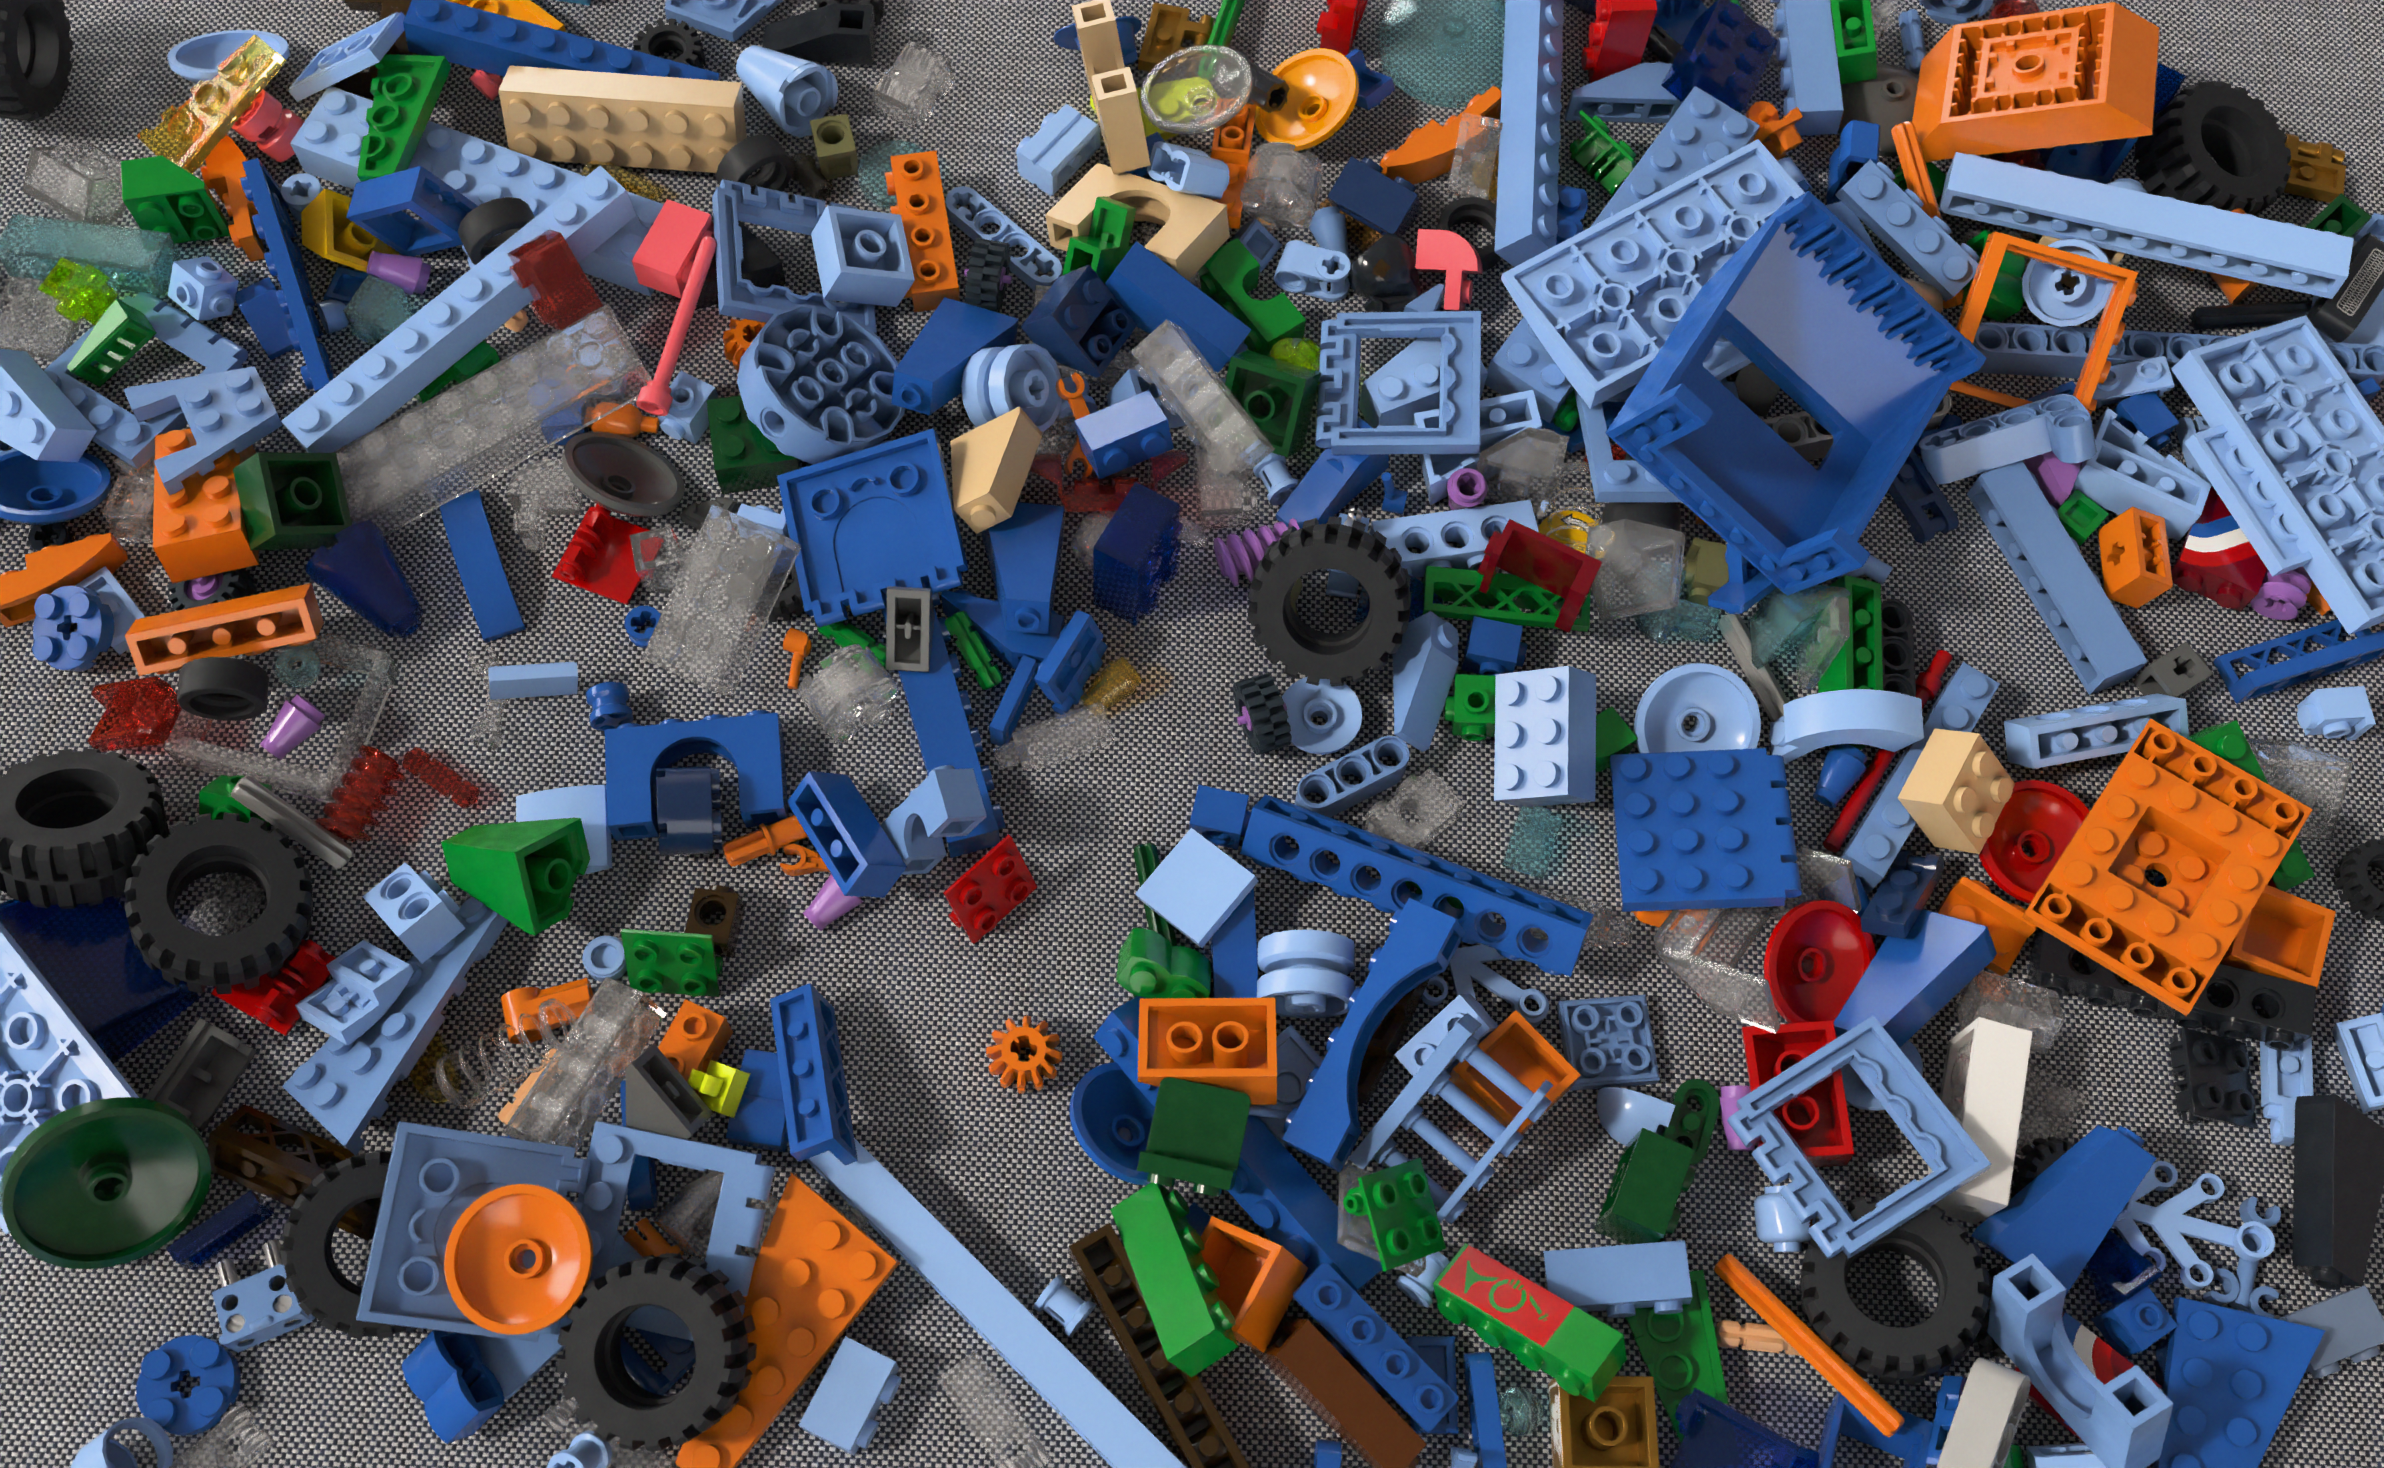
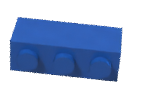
[787,771,907,898]

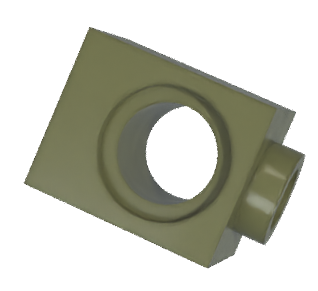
[810,114,860,181]

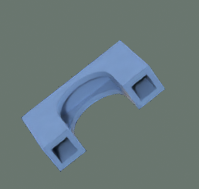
[1987,1253,2173,1468]

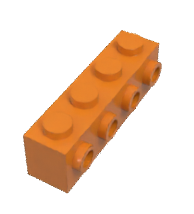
[885,150,960,312]
[124,583,324,676]

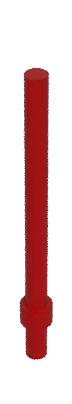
[1823,650,1953,853]

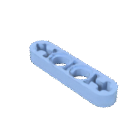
[945,186,1062,294]

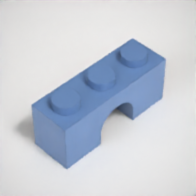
[881,765,987,875]

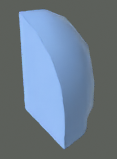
[1596,1087,1675,1146]

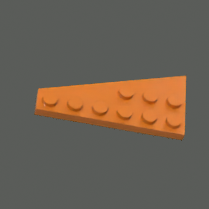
[675,1173,900,1468]

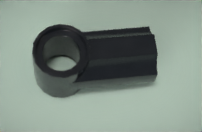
[1217,50,1290,113]

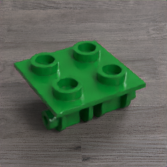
[1569,110,1637,197]
[621,929,723,997]
[1343,1157,1446,1272]

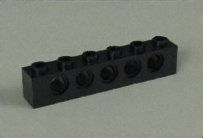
[2026,929,2316,1051]

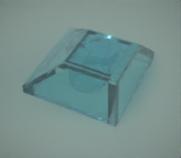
[1750,585,1851,670]

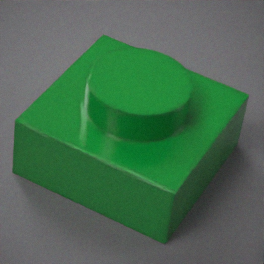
[2057,489,2109,546]

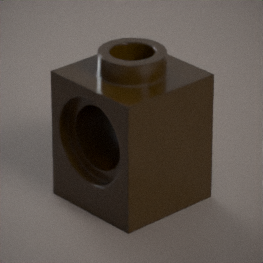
[684,885,745,958]

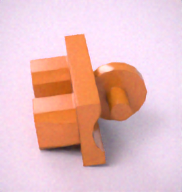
[1746,101,1803,161]

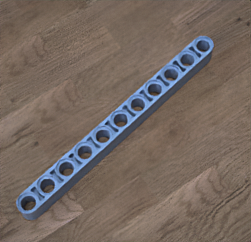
[1973,322,2384,385]

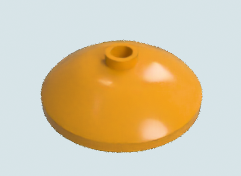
[1255,48,1359,151]

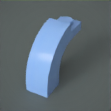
[1769,689,1924,764]

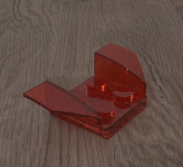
[1029,450,1188,512]

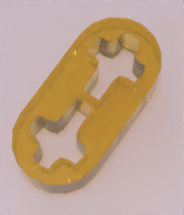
[410,1031,461,1103]

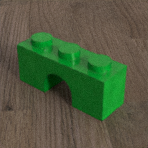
[1197,238,1306,358]

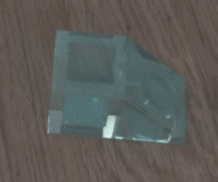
[343,274,415,343]

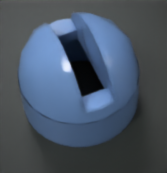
[317,299,351,334]

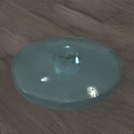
[1377,0,1506,108]

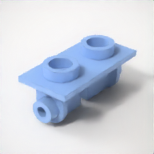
[2092,356,2174,408]

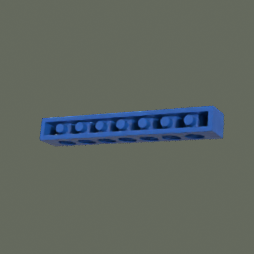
[1240,794,1594,977]

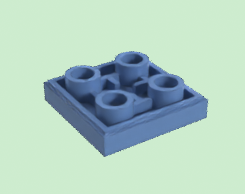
[1556,994,1660,1091]

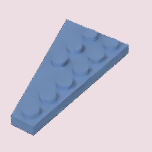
[282,897,509,1155]

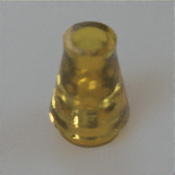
[1080,657,1143,717]

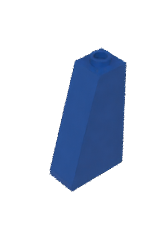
[1105,241,1252,372]
[891,297,1019,415]
[982,502,1064,634]
[1834,909,1997,1048]
[1971,1125,2157,1296]

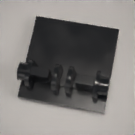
[2169,1028,2256,1130]

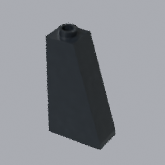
[2292,1095,2384,1290]

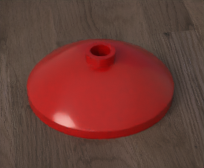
[1978,780,2089,904]
[1764,900,1876,1023]

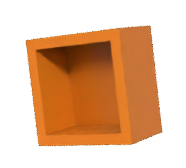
[2219,885,2336,989]
[1449,1010,1581,1135]
[1201,1216,1308,1353]

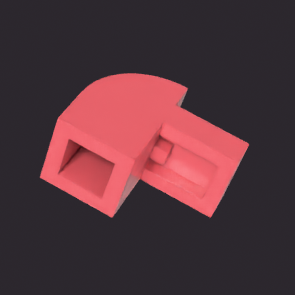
[1415,229,1483,311]

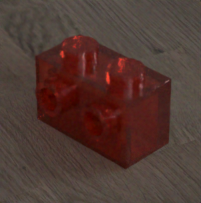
[508,229,603,330]

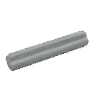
[1718,614,1789,722]
[231,776,354,869]

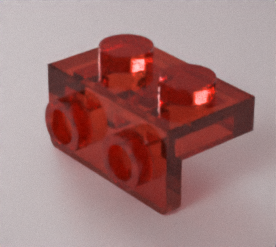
[87,676,183,752]

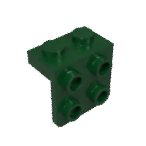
[1137,1077,1251,1197]

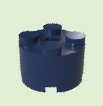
[657,766,722,856]

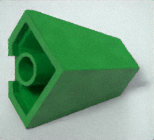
[441,818,590,935]

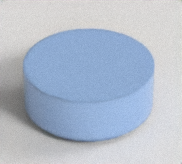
[582,935,627,982]

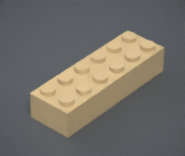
[498,65,747,173]

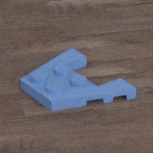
[664,0,783,42]
[123,366,283,495]

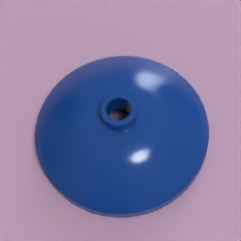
[0,451,111,525]
[1069,1062,1155,1185]

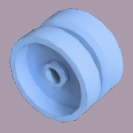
[2022,238,2113,327]
[961,344,1062,432]
[1257,930,1355,1018]

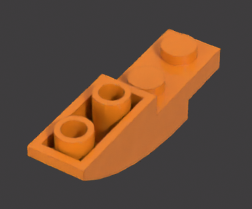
[1380,85,1502,185]
[1205,100,1256,229]
[195,117,265,262]
[0,532,128,628]

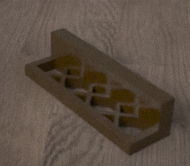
[208,1104,382,1241]

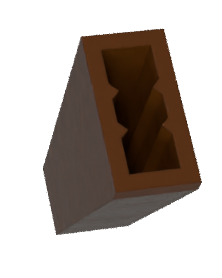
[1251,1316,1427,1468]

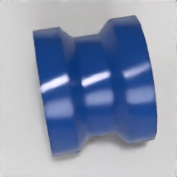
[585,682,634,731]

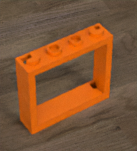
[1948,231,2139,416]

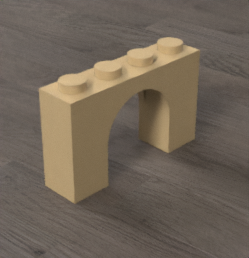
[1072,0,1151,174]
[1045,163,1230,281]

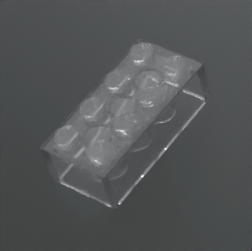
[641,504,802,698]

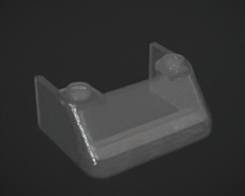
[1654,845,1862,1033]

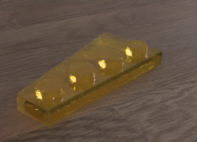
[136,34,287,174]

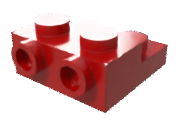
[1316,0,1368,56]

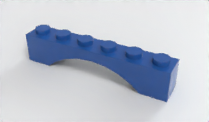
[1282,897,1465,1173]

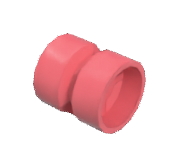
[230,88,305,162]

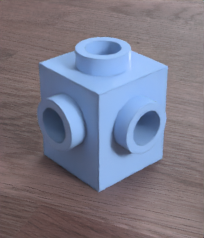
[168,256,239,321]

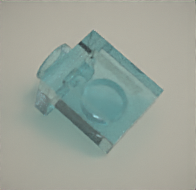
[1502,806,1563,879]

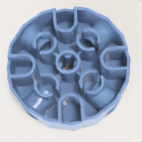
[737,304,905,465]

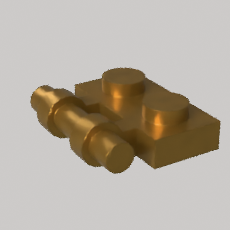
[1138,2,1215,80]
[2284,133,2346,203]

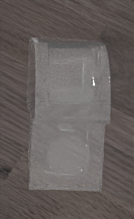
[506,459,583,551]
[630,526,730,594]

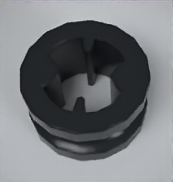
[28,522,75,552]

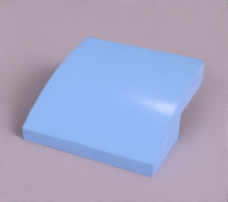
[516,785,612,877]
[295,940,414,1046]

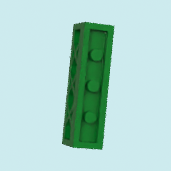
[1421,566,1591,632]

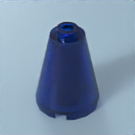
[305,520,423,638]

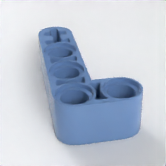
[1919,394,2097,485]

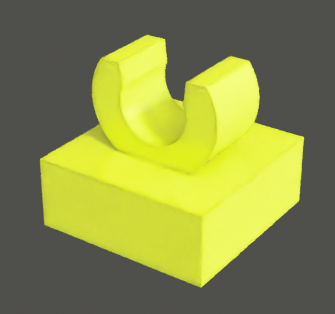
[687,1060,750,1118]

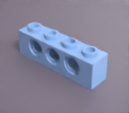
[1369,500,1539,580]
[2004,693,2189,769]

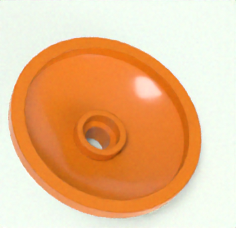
[444,1184,593,1335]

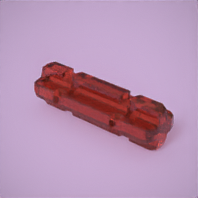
[402,747,480,809]

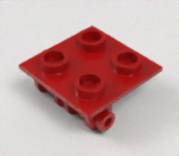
[552,504,664,605]
[943,834,1037,944]
[211,939,336,1036]

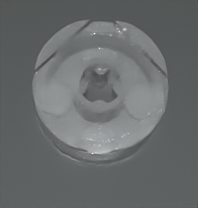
[1240,142,1324,231]
[798,644,899,744]

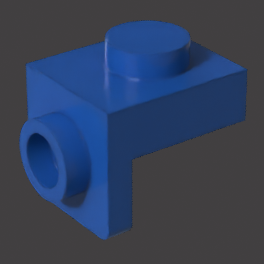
[1345,49,1395,110]

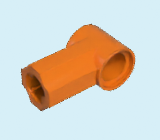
[501,978,597,1044]

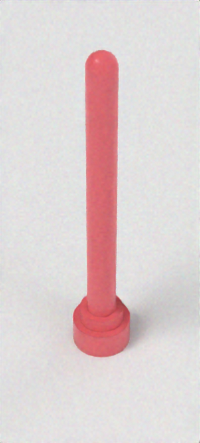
[636,236,717,416]

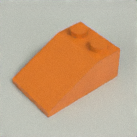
[1138,998,1277,1105]

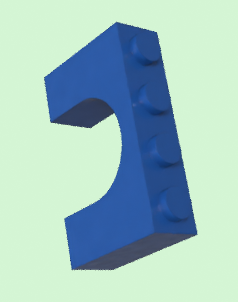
[604,710,789,841]

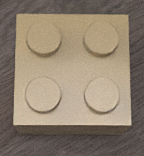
[1898,728,2015,854]

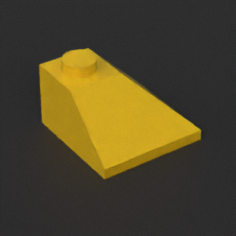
[301,188,399,272]

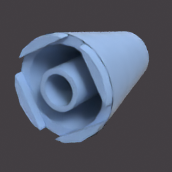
[736,45,838,138]

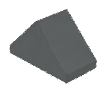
[886,586,935,672]
[625,1043,714,1140]

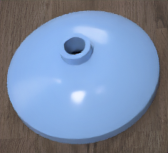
[167,30,290,92]
[1634,663,1761,753]

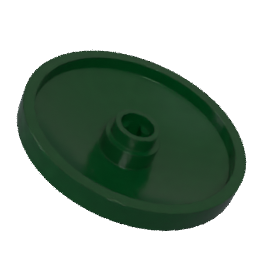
[0,1097,211,1269]

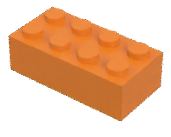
[153,428,259,584]

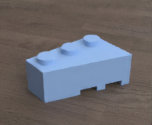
[1414,390,1542,505]

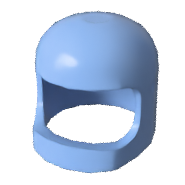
[70,1417,173,1468]

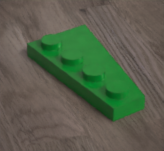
[357,54,451,182]
[1625,1270,1740,1468]

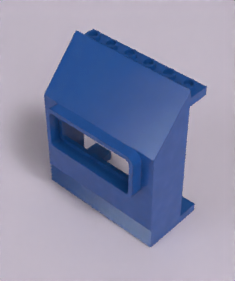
[1606,191,1987,596]

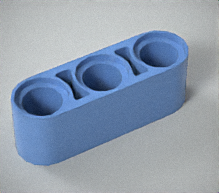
[1294,735,1410,817]

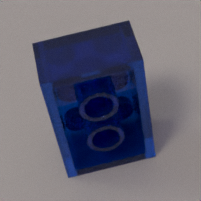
[1661,0,1778,113]
[1093,482,1183,626]

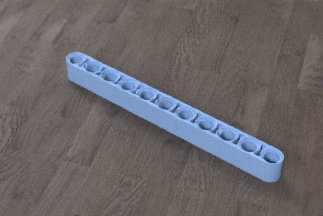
[806,1138,1186,1468]

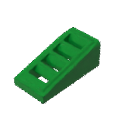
[67,299,157,387]

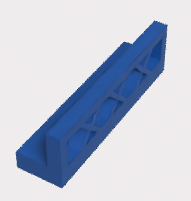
[2213,619,2384,704]
[770,983,858,1166]

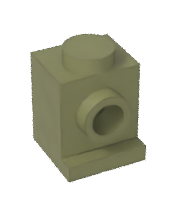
[1681,538,1729,607]

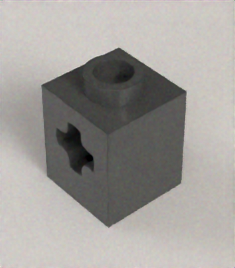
[2132,642,2214,698]

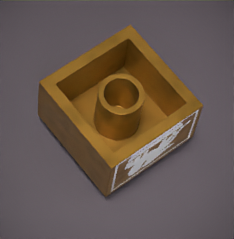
[1548,1376,1660,1468]

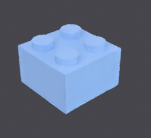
[811,205,915,307]

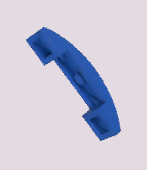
[439,489,526,643]

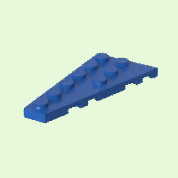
[2153,1297,2326,1468]

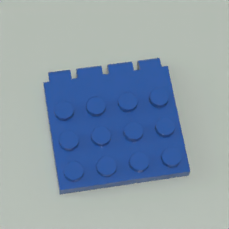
[777,428,969,628]
[1609,748,1802,912]

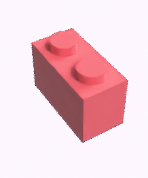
[632,199,715,299]

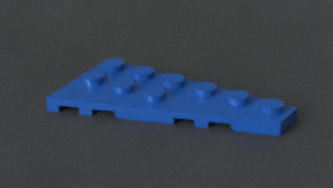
[240,158,335,393]

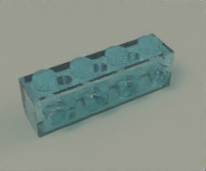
[0,213,181,295]

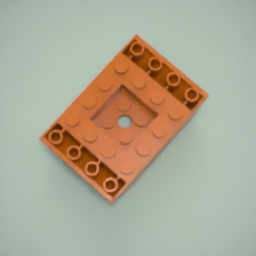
[1912,2,2160,162]
[2022,718,2313,1016]

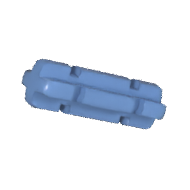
[1898,9,1926,75]

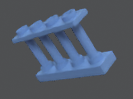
[1348,1013,1553,1225]

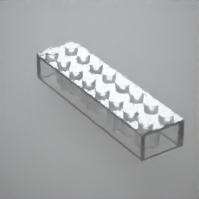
[332,304,653,546]

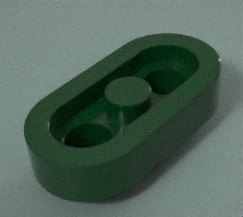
[1661,1079,1720,1166]

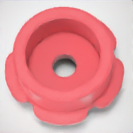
[469,69,503,101]

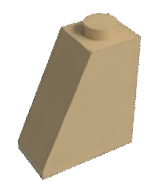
[950,406,1042,534]

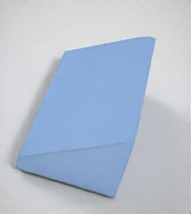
[2332,1012,2384,1113]

